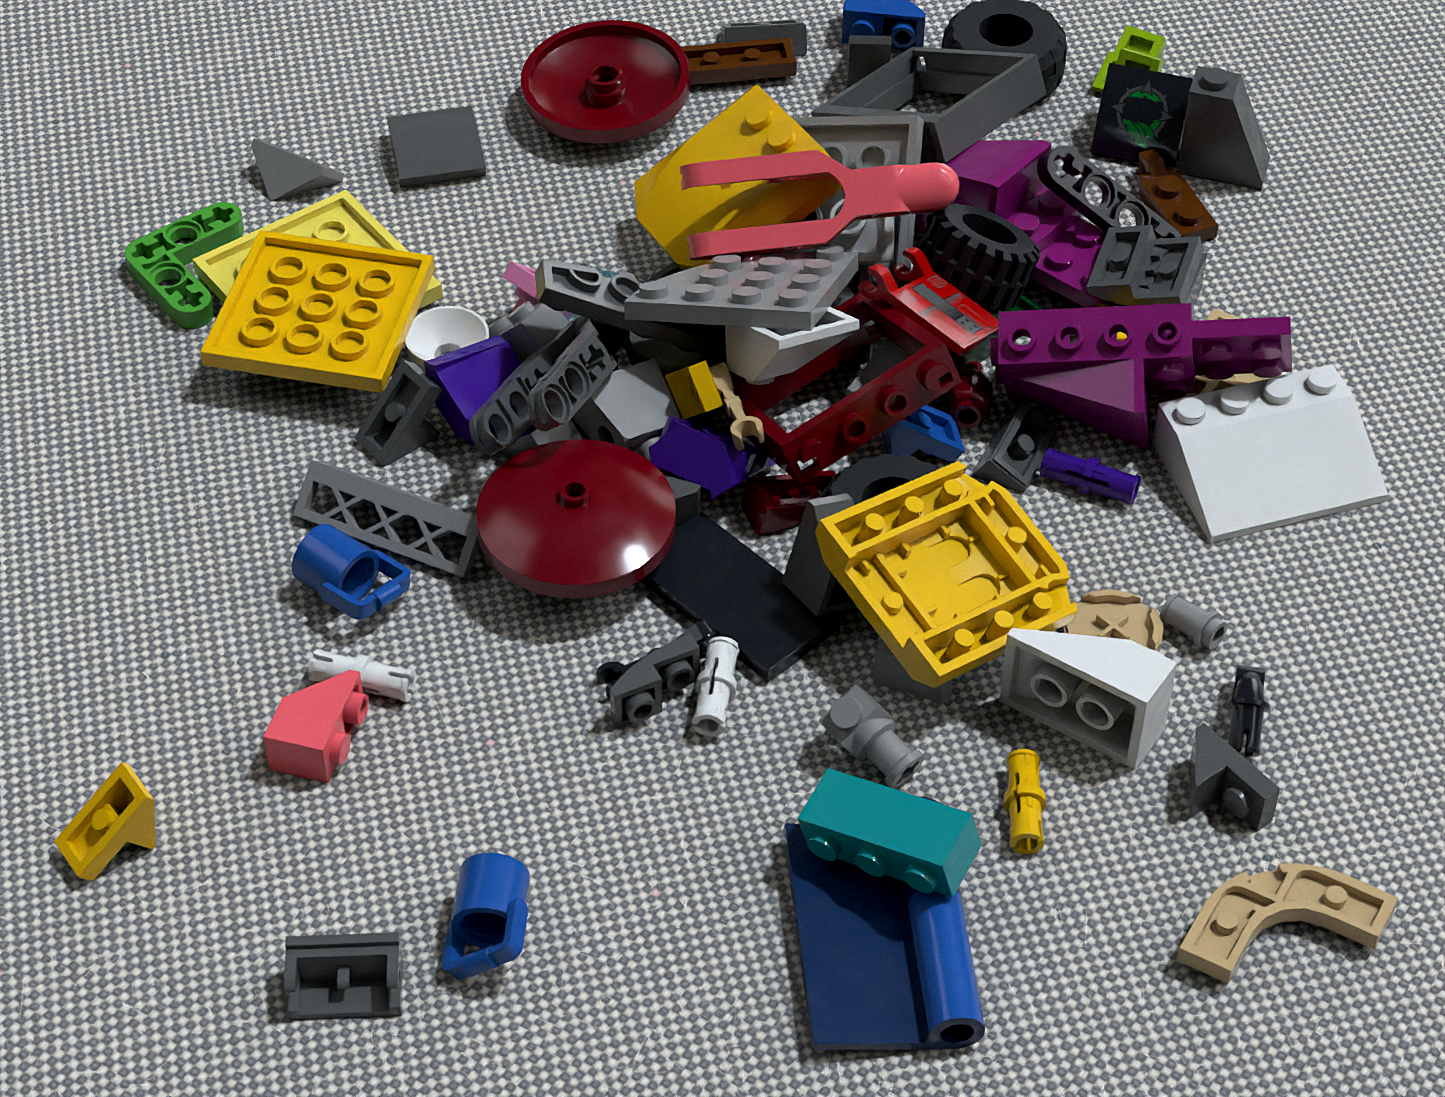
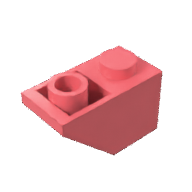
[263,670,369,783]

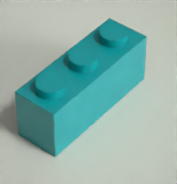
[797,768,982,897]

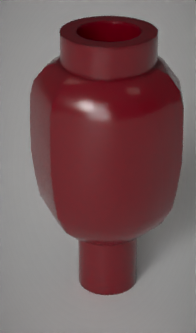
[947,361,993,428]

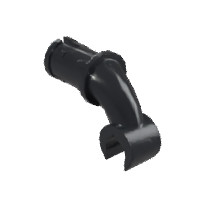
[1227,665,1270,757]

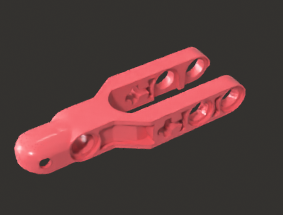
[680,150,960,261]

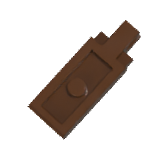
[1136,149,1219,241]

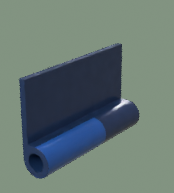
[783,796,985,1050]

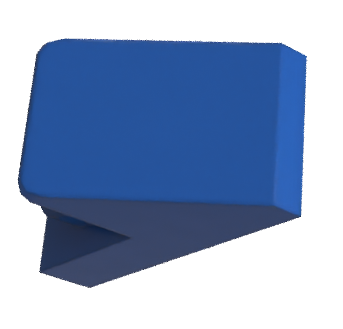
[881,405,965,463]

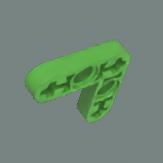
[124,202,244,329]

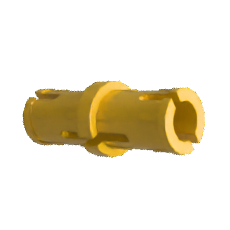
[1004,749,1046,854]

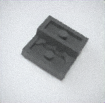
[387,106,486,188]
[1086,225,1204,306]

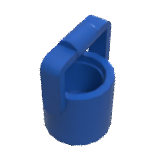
[291,524,411,620]
[442,853,530,980]

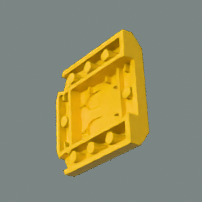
[634,84,842,271]
[815,461,1078,688]

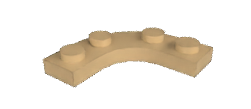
[1177,863,1398,984]

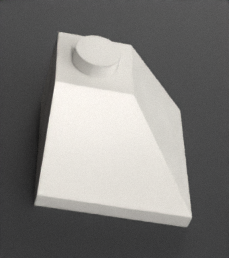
[725,307,859,385]

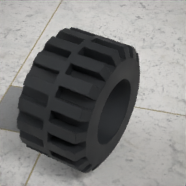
[918,204,1040,310]

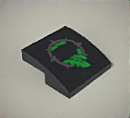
[1091,63,1193,168]

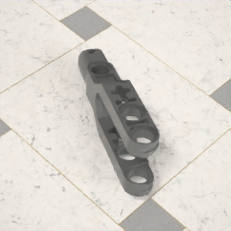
[469,316,630,455]

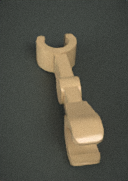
[708,362,765,451]

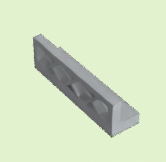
[293,460,480,578]

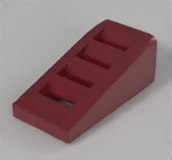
[741,470,836,535]

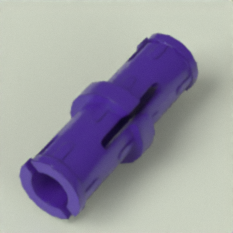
[1040,447,1141,505]

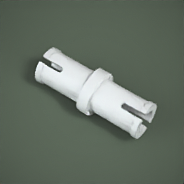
[692,636,739,736]
[308,649,416,702]

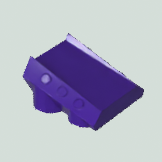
[424,335,533,446]
[648,416,775,499]

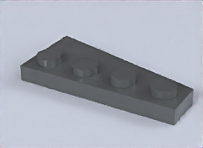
[535,259,718,356]

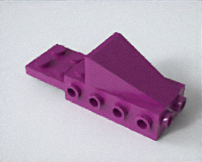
[914,140,1115,308]
[990,303,1292,448]

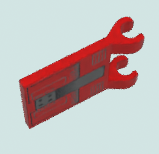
[858,247,999,356]

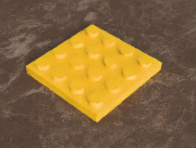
[200,230,435,393]

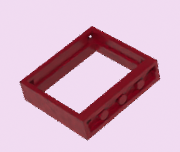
[721,293,962,484]

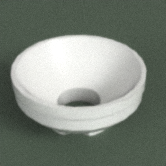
[405,306,489,371]

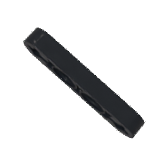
[1037,146,1182,239]

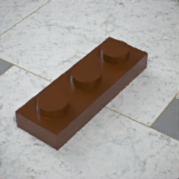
[681,37,797,86]

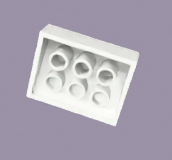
[1152,364,1388,543]

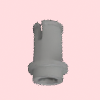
[1160,593,1228,649]

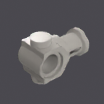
[819,683,925,789]

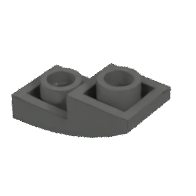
[610,633,700,729]

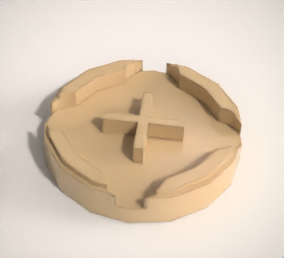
[1062,589,1164,652]

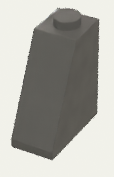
[1177,66,1270,190]

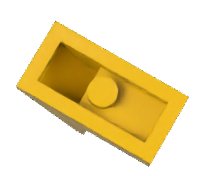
[54,762,156,881]

